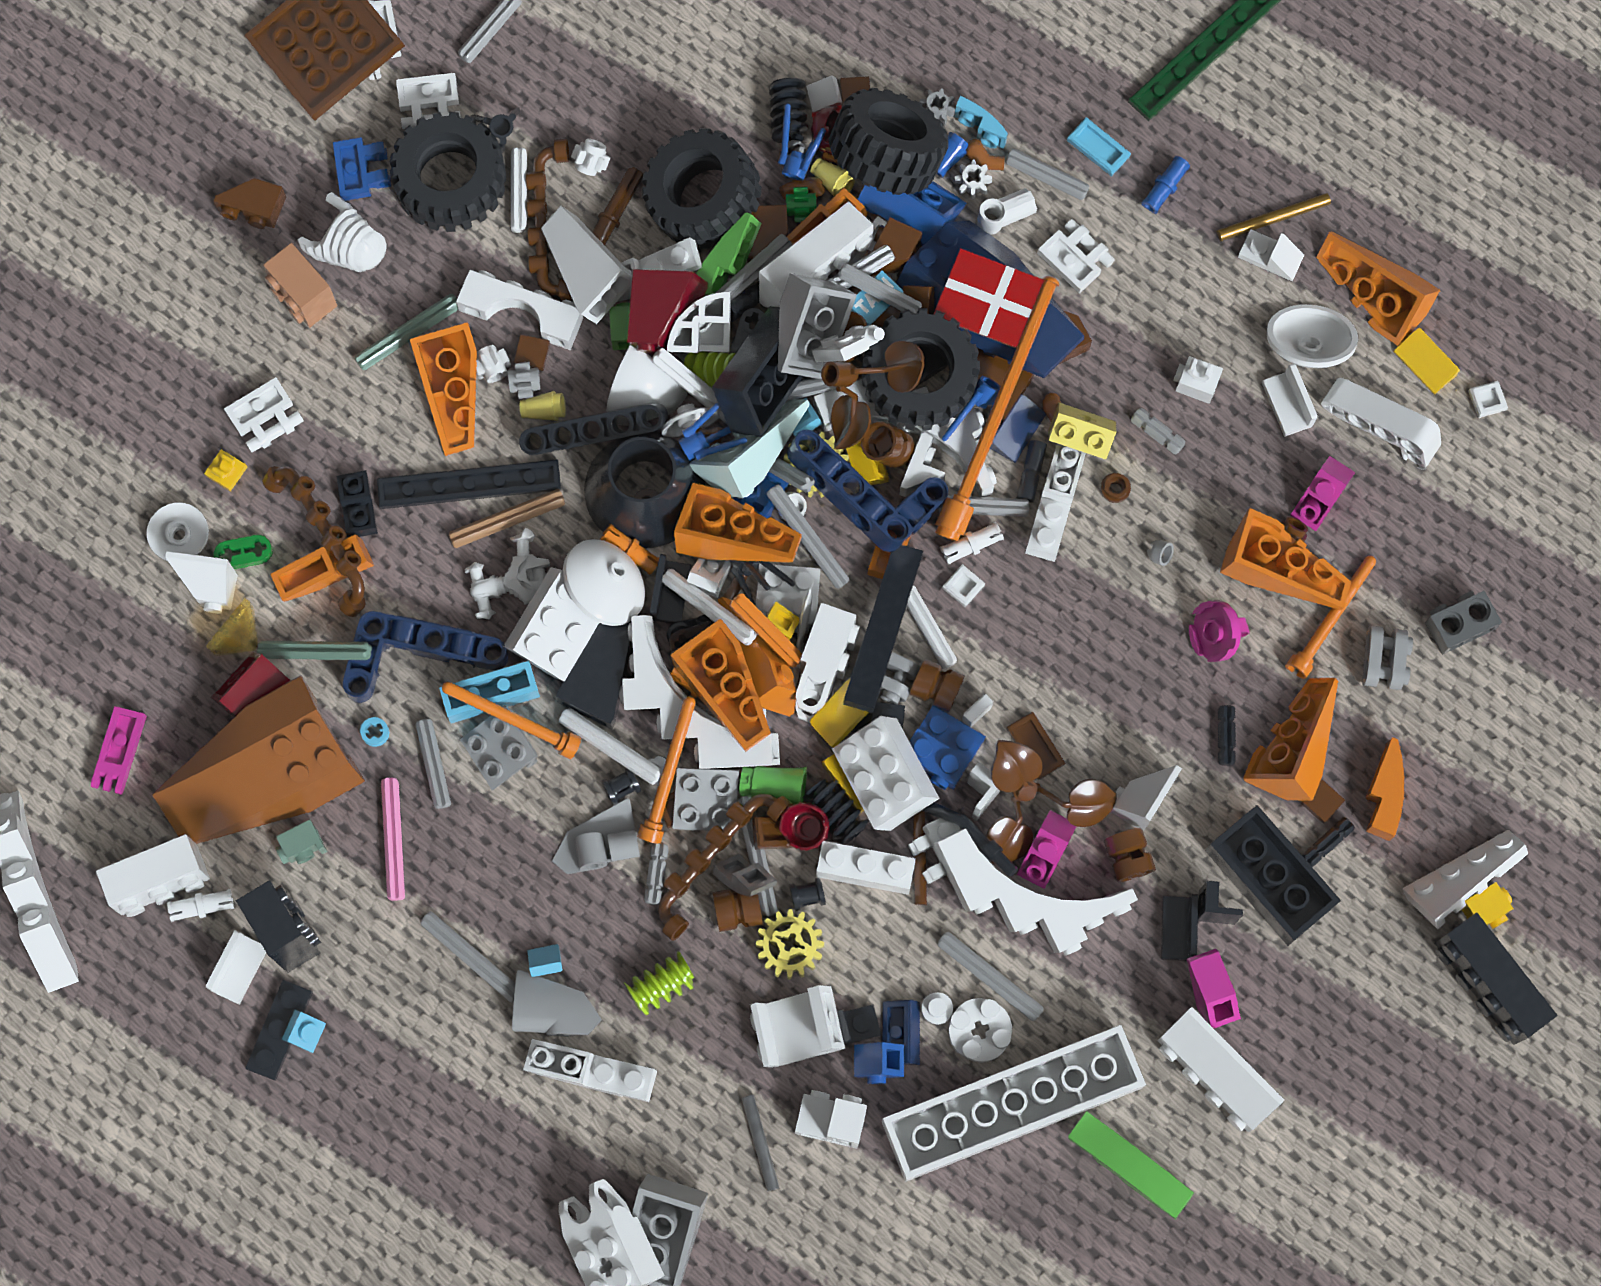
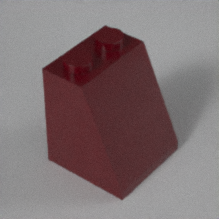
[627,269,708,357]
[210,652,291,718]

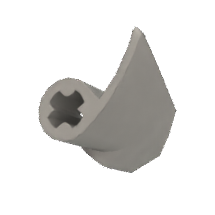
[552,799,640,874]
[512,970,602,1037]

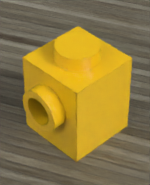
[1461,882,1514,929]

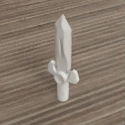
[789,588,812,689]

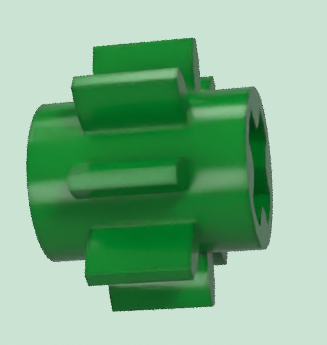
[786,187,816,223]

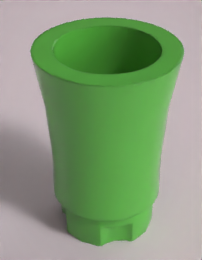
[739,766,807,804]

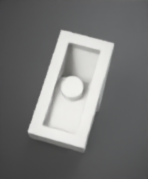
[1238,229,1304,281]
[899,433,945,497]
[687,558,732,598]

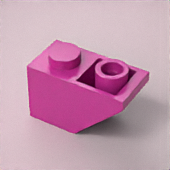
[1291,456,1355,531]
[1017,810,1077,889]
[1187,949,1241,1029]

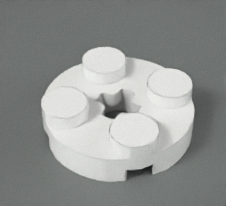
[948,998,1012,1063]

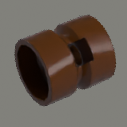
[861,422,915,468]
[909,658,965,712]
[1104,828,1156,883]
[712,889,763,932]

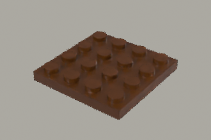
[244,0,405,121]

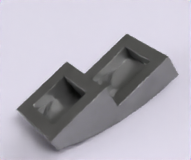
[713,854,777,897]

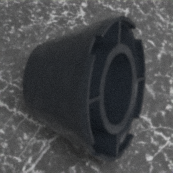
[584,432,705,549]

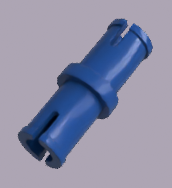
[1141,156,1190,214]

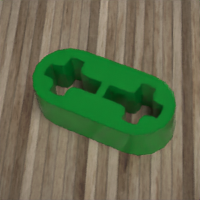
[214,535,273,570]

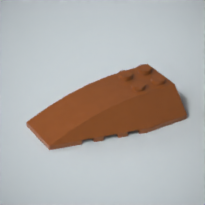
[152,675,365,844]

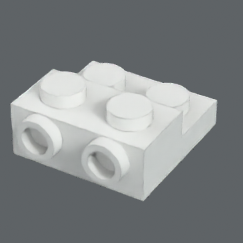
[756,564,820,634]

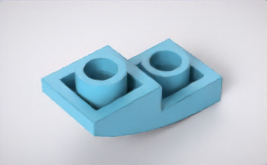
[954,96,1008,149]

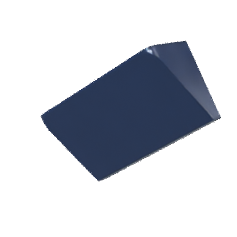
[990,394,1046,463]
[882,1000,920,1065]

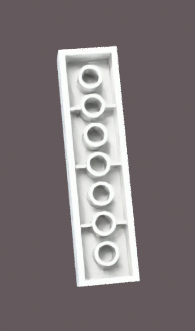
[882,1025,1146,1182]

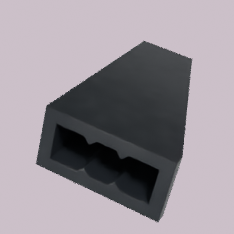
[556,621,632,730]

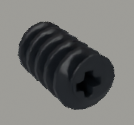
[769,78,808,143]
[802,779,869,845]

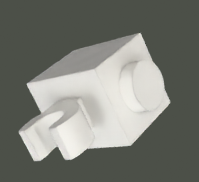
[1173,356,1223,404]

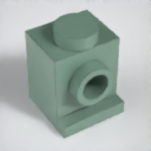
[275,820,328,864]

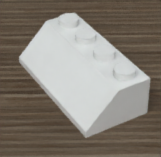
[759,202,873,307]
[1157,1007,1284,1133]

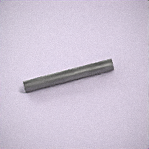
[742,1095,779,1192]

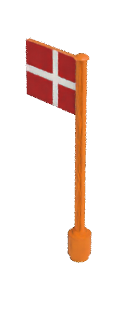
[933,248,1059,542]

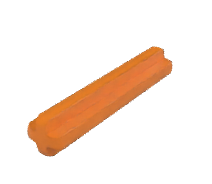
[730,593,802,668]

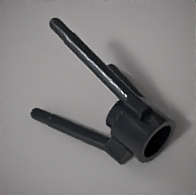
[471,107,520,153]
[728,560,795,606]

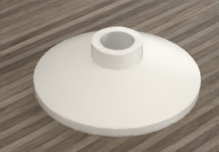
[661,404,720,437]
[147,503,209,561]

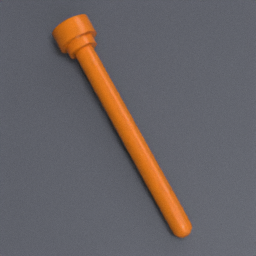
[1285,556,1376,679]
[442,682,581,759]
[637,696,696,844]

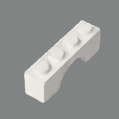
[456,270,583,350]

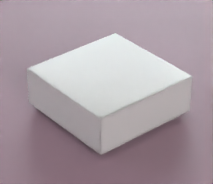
[806,75,843,112]
[1468,381,1508,418]
[942,564,985,607]
[962,694,993,727]

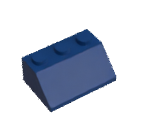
[857,181,967,246]

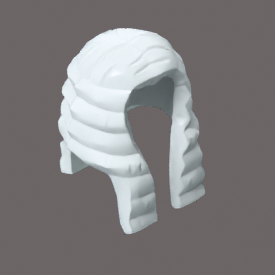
[298,192,387,272]

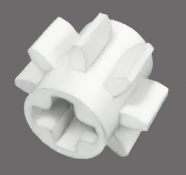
[571,139,610,176]
[955,160,992,199]
[476,345,511,383]

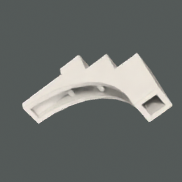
[813,379,996,497]
[619,615,780,769]
[0,790,79,993]
[933,829,1138,956]

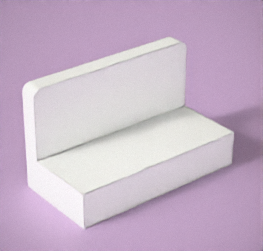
[1262,364,1317,437]
[967,762,1000,821]
[206,930,266,1005]

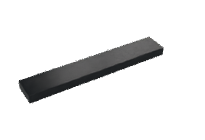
[377,459,561,509]
[843,545,924,713]

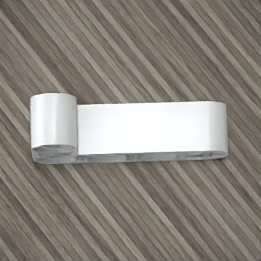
[1321,378,1441,470]

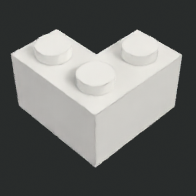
[795,1090,867,1149]

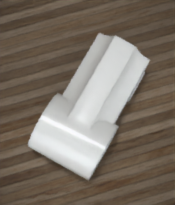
[976,188,1037,235]

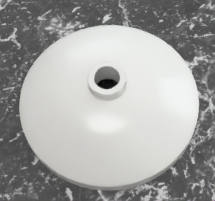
[1267,304,1358,368]
[563,539,645,626]

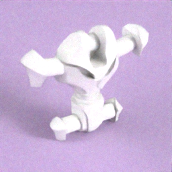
[465,528,550,619]

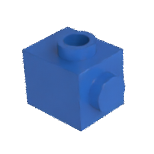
[854,1042,904,1084]

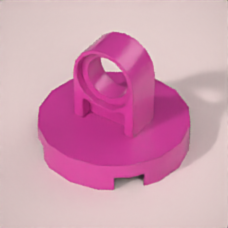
[1189,600,1250,662]

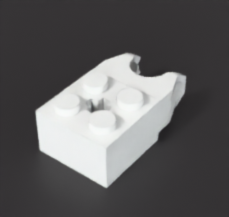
[795,603,860,723]
[559,1179,665,1286]

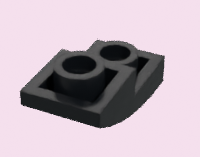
[336,470,378,538]

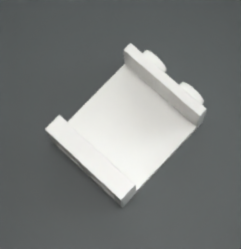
[750,985,845,1067]

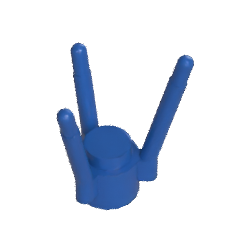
[778,104,826,181]
[942,376,1001,441]
[679,403,748,461]

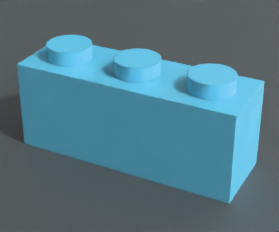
[439,661,540,724]

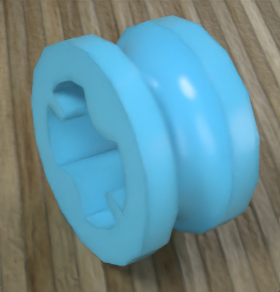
[360,717,390,747]

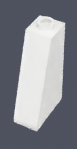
[541,206,633,324]

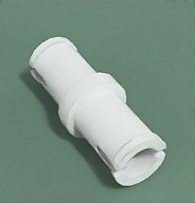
[940,522,1004,565]
[167,889,234,922]

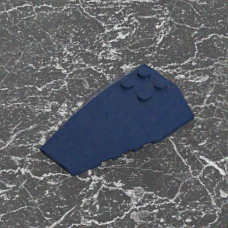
[896,220,1084,378]

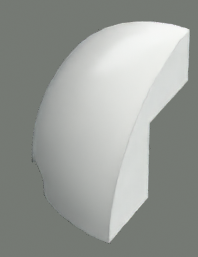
[667,292,731,353]
[606,345,688,426]

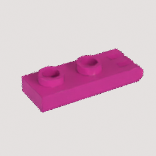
[91,706,147,795]

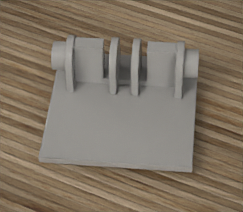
[460,705,538,790]
[672,768,739,831]

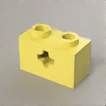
[1048,403,1117,459]

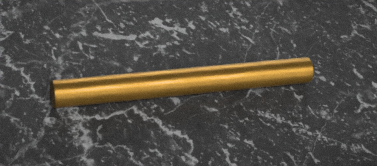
[1216,193,1331,241]

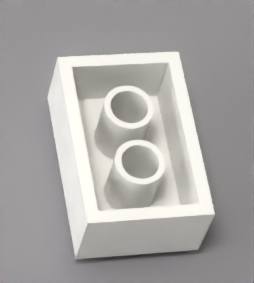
[503,567,599,681]
[832,716,940,831]
[96,834,210,917]

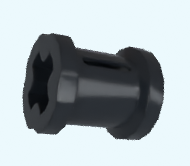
[601,768,641,805]
[789,877,826,912]

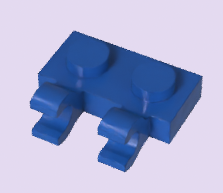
[333,137,392,201]

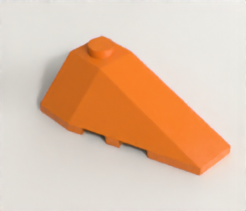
[1316,232,1440,346]
[410,322,477,456]
[674,483,802,562]
[1220,508,1351,610]
[718,597,797,717]
[671,618,771,752]
[1243,678,1338,801]

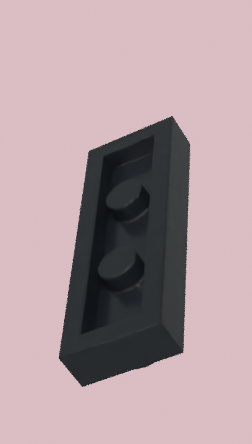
[245,980,313,1081]

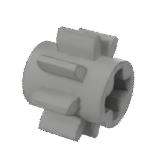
[919,89,955,126]
[508,362,541,399]

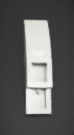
[617,237,702,302]
[1025,443,1086,562]
[523,1039,657,1102]

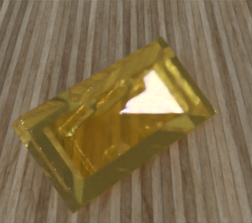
[206,598,258,656]

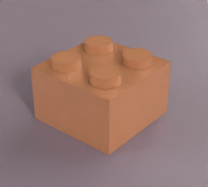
[263,243,337,328]

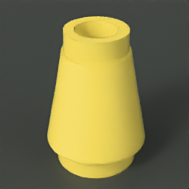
[810,158,855,196]
[519,391,566,421]

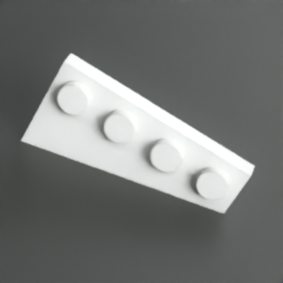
[1402,830,1528,929]

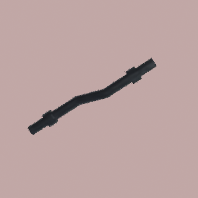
[922,802,1018,877]

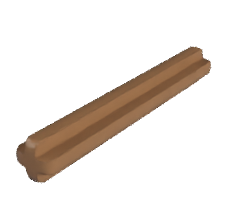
[449,489,565,548]

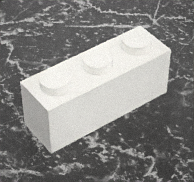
[816,841,916,895]

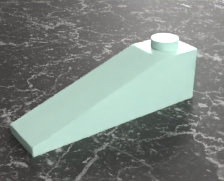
[690,399,810,498]

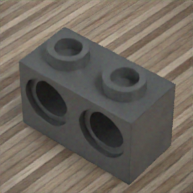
[1425,590,1502,655]

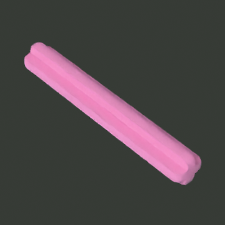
[381,778,405,901]

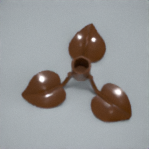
[821,311,924,449]
[986,740,1117,865]

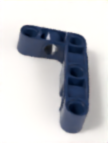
[787,430,949,552]
[343,611,509,703]

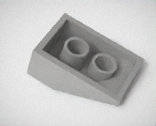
[778,273,857,379]
[632,1174,708,1286]

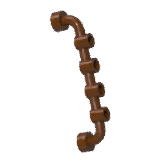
[526,139,573,302]
[262,466,366,617]
[658,794,794,941]

